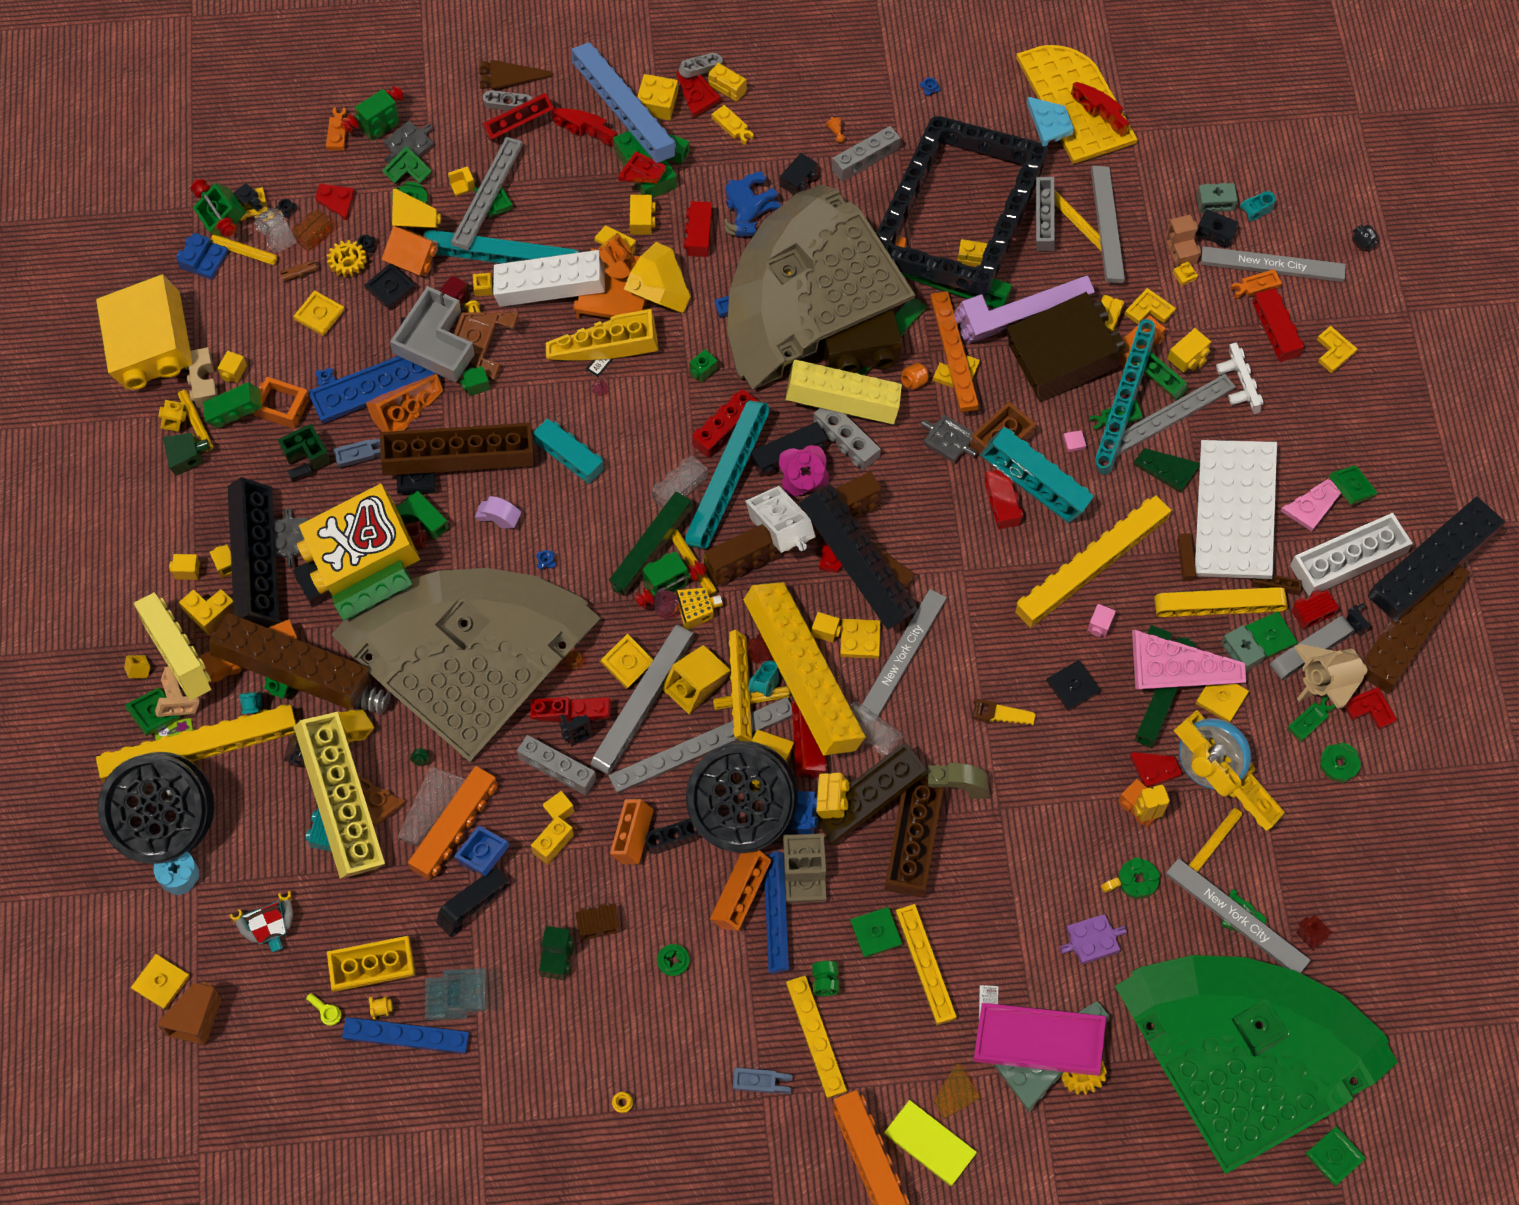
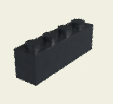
[751,421,827,477]

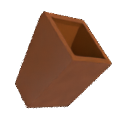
[158,982,222,1046]

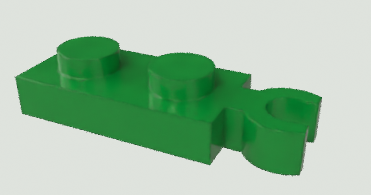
[1090,400,1142,431]
[1287,696,1335,742]

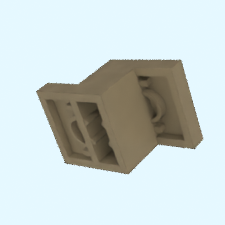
[783,834,826,903]

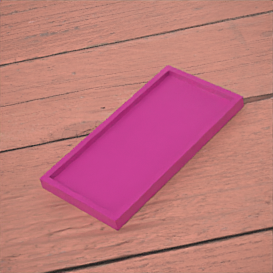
[974,1003,1106,1076]

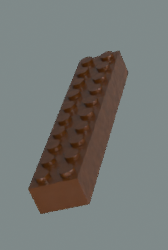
[704,471,882,587]

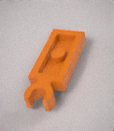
[326,107,347,151]
[1230,269,1282,298]

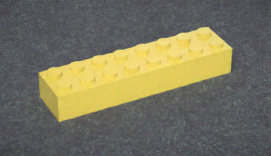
[294,712,385,879]

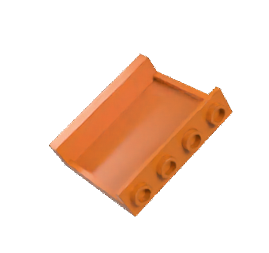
[573,248,648,319]

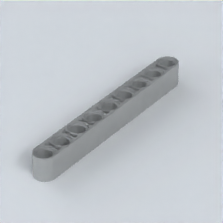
[591,624,695,775]

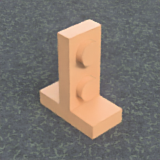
[155,667,200,717]

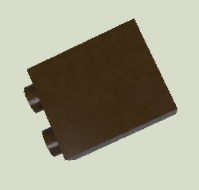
[1007,291,1125,403]
[819,308,902,373]

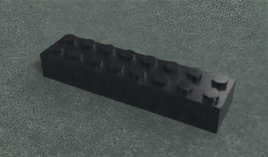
[227,477,280,628]
[799,484,918,630]
[1368,496,1505,622]

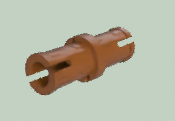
[279,259,318,282]

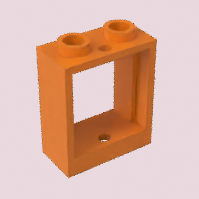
[254,377,310,429]

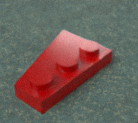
[676,70,721,118]

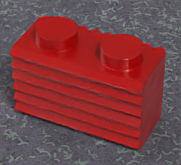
[1291,590,1339,630]

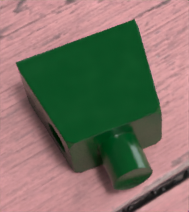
[163,433,211,476]

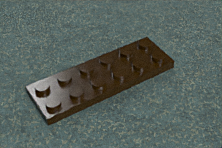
[816,742,929,845]

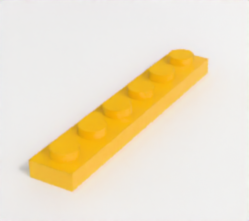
[729,630,752,741]
[895,904,957,1025]
[786,975,847,1099]

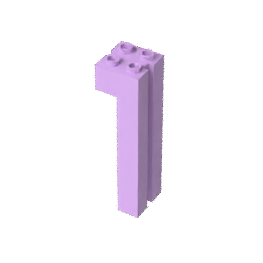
[954,275,1095,344]

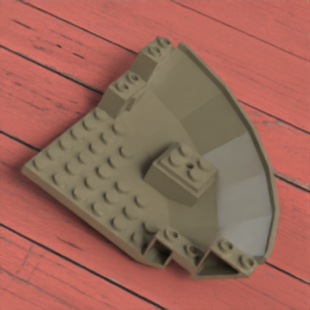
[726,184,915,390]
[331,568,600,762]

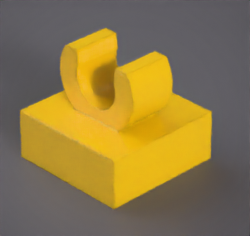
[1172,262,1198,286]

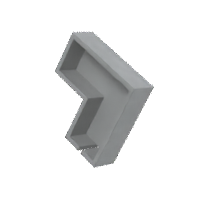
[390,286,475,382]

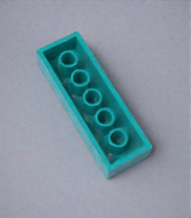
[980,427,1094,524]

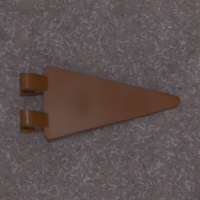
[479,60,552,90]

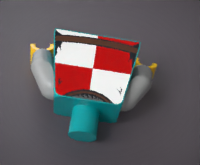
[230,891,293,952]

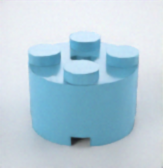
[154,852,199,895]

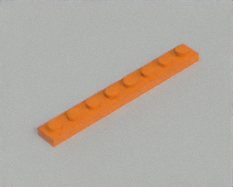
[930,291,979,412]

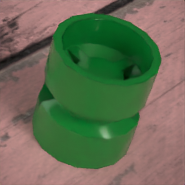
[812,961,840,996]

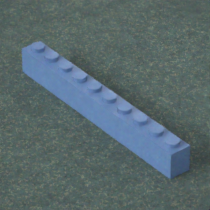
[571,42,676,163]

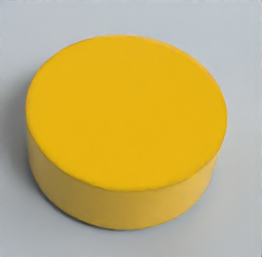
[1101,877,1122,893]

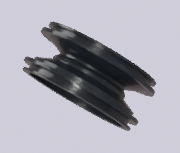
[686,741,798,853]
[98,752,215,864]

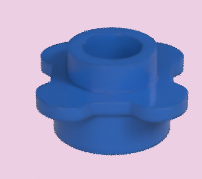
[920,78,940,96]
[315,368,335,386]
[536,550,556,569]

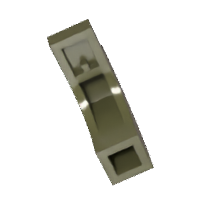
[928,763,989,799]

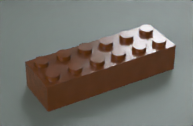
[884,775,944,898]

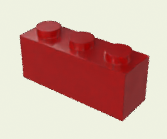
[683,201,712,257]
[984,470,1023,530]

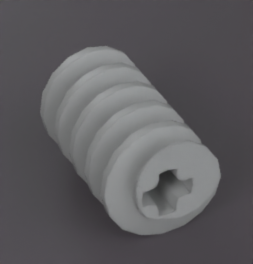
[354,685,391,714]

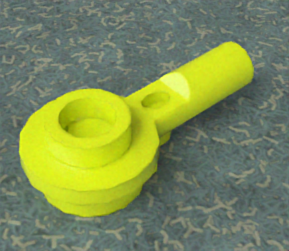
[306,993,342,1026]

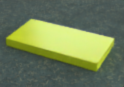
[884,1100,977,1187]

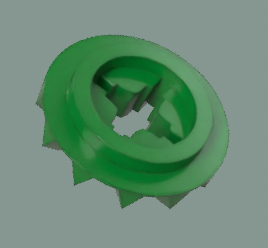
[657,944,689,976]

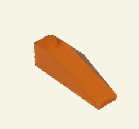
[366,374,443,432]

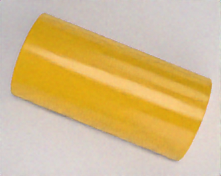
[327,936,415,992]

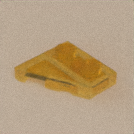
[933,1063,980,1120]

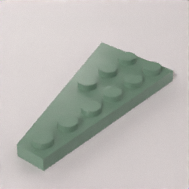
[994,1001,1110,1113]

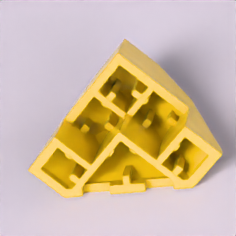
[624,242,691,313]

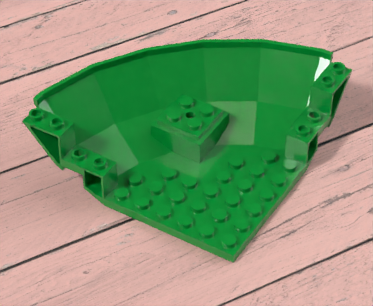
[1115,955,1398,1174]

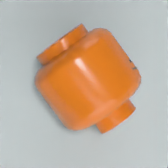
[901,363,929,390]

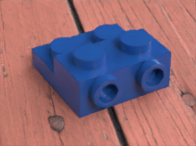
[176,232,229,280]
[783,791,818,834]
[454,826,510,876]

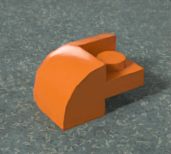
[598,233,636,278]

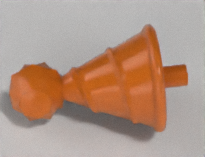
[826,117,845,143]

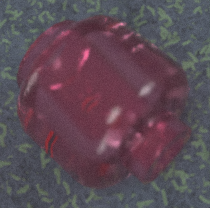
[654,590,678,618]

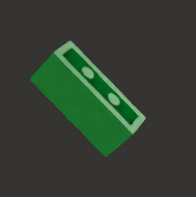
[1134,352,1189,401]
[203,382,262,428]

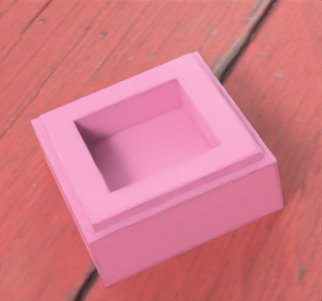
[1063,430,1086,452]

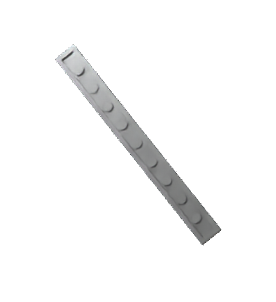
[609,697,792,795]

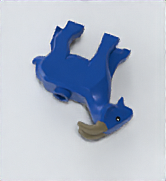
[724,171,782,237]

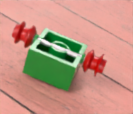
[341,85,404,141]
[190,179,246,237]
[634,551,706,609]

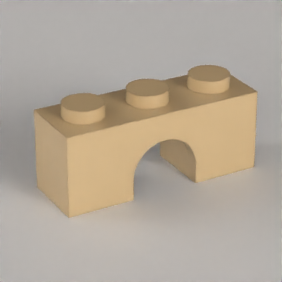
[186,348,218,408]

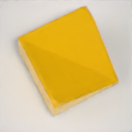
[473,273,493,296]
[124,655,150,678]

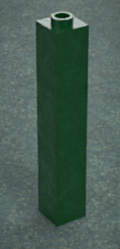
[609,491,693,596]
[1134,636,1197,749]

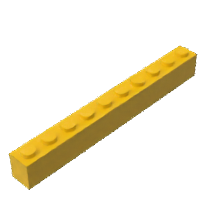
[1015,495,1172,628]
[96,705,297,784]

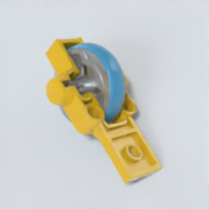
[1173,710,1285,831]

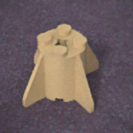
[1294,644,1367,709]

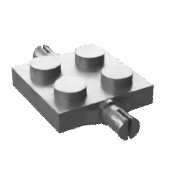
[383,121,434,164]
[921,415,978,463]
[274,508,308,568]

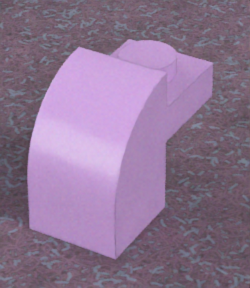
[475,496,521,529]

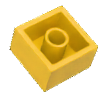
[637,74,678,120]

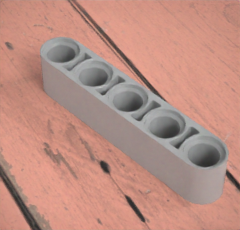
[1270,616,1355,681]

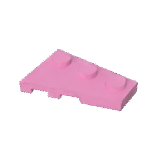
[1281,479,1342,532]

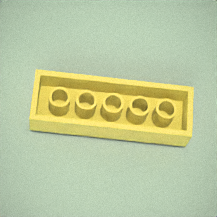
[786,360,902,424]
[134,592,211,701]

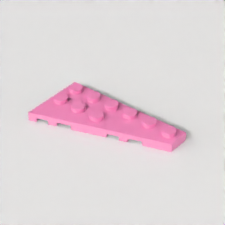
[1132,630,1246,689]

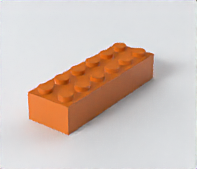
[832,1090,910,1205]

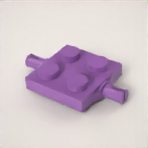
[1059,914,1127,965]

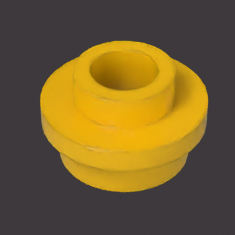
[612,1092,633,1113]

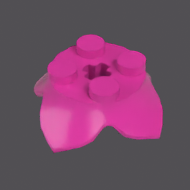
[779,445,829,496]

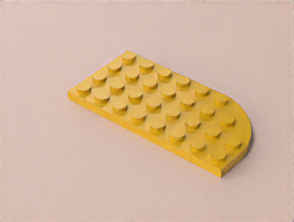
[1016,45,1137,164]

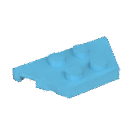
[1026,97,1074,146]

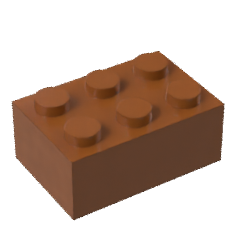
[969,402,1036,469]

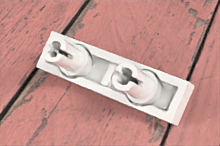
[1216,342,1263,414]

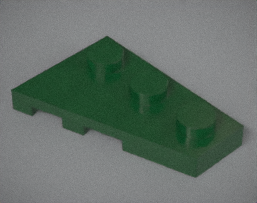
[1133,448,1200,493]

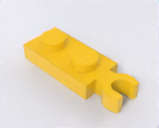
[711,105,754,145]

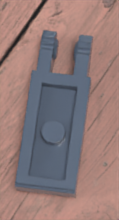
[333,438,381,468]
[733,1068,792,1094]

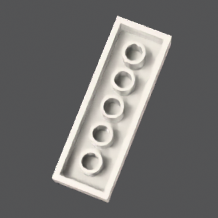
[493,250,605,307]
[1290,513,1413,597]

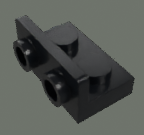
[559,714,593,747]

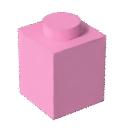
[1087,604,1116,638]

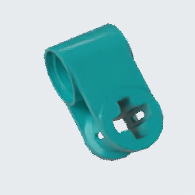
[1240,191,1276,222]
[749,661,780,697]
[239,691,263,714]

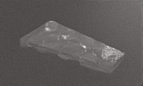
[398,766,466,846]

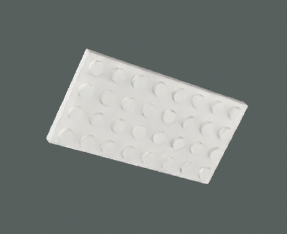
[1195,440,1277,579]

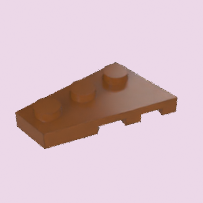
[358,775,406,827]

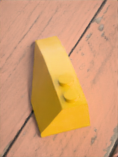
[546,309,658,360]

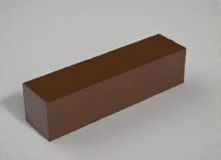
[1177,533,1196,581]
[1251,575,1302,596]

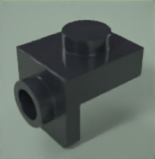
[1346,603,1371,637]

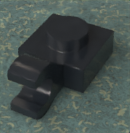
[233,183,263,212]

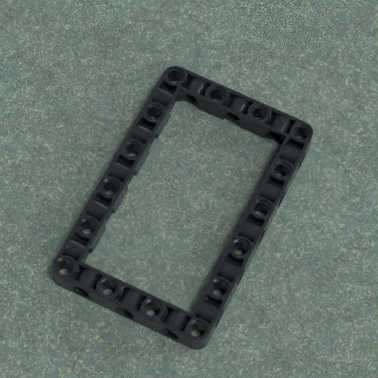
[876,116,1048,294]

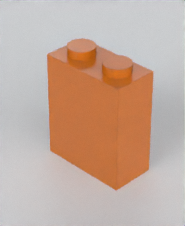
[381,226,438,276]

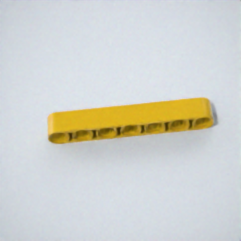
[1154,588,1288,617]

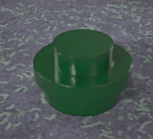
[410,748,430,766]

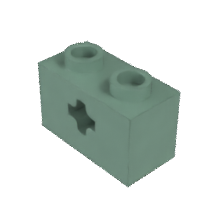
[1196,183,1237,213]
[1221,625,1265,672]

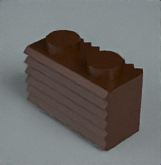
[575,903,621,941]

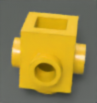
[158,400,187,432]

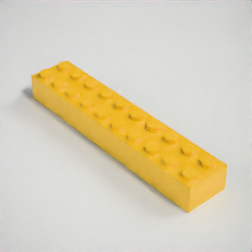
[743,582,865,756]

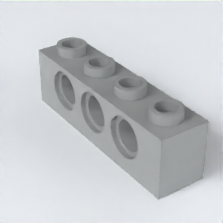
[832,126,900,182]
[1036,177,1055,251]
[813,408,881,471]
[517,735,596,796]

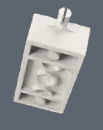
[746,486,815,553]

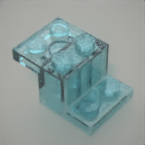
[425,968,486,1021]

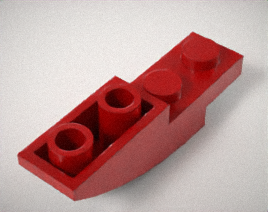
[1071,82,1129,136]
[552,108,618,148]
[530,697,611,723]

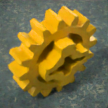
[327,240,367,277]
[1061,1060,1107,1095]

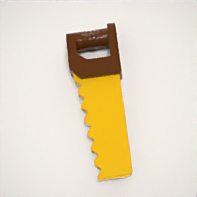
[972,698,1035,726]

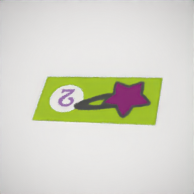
[155,718,193,740]

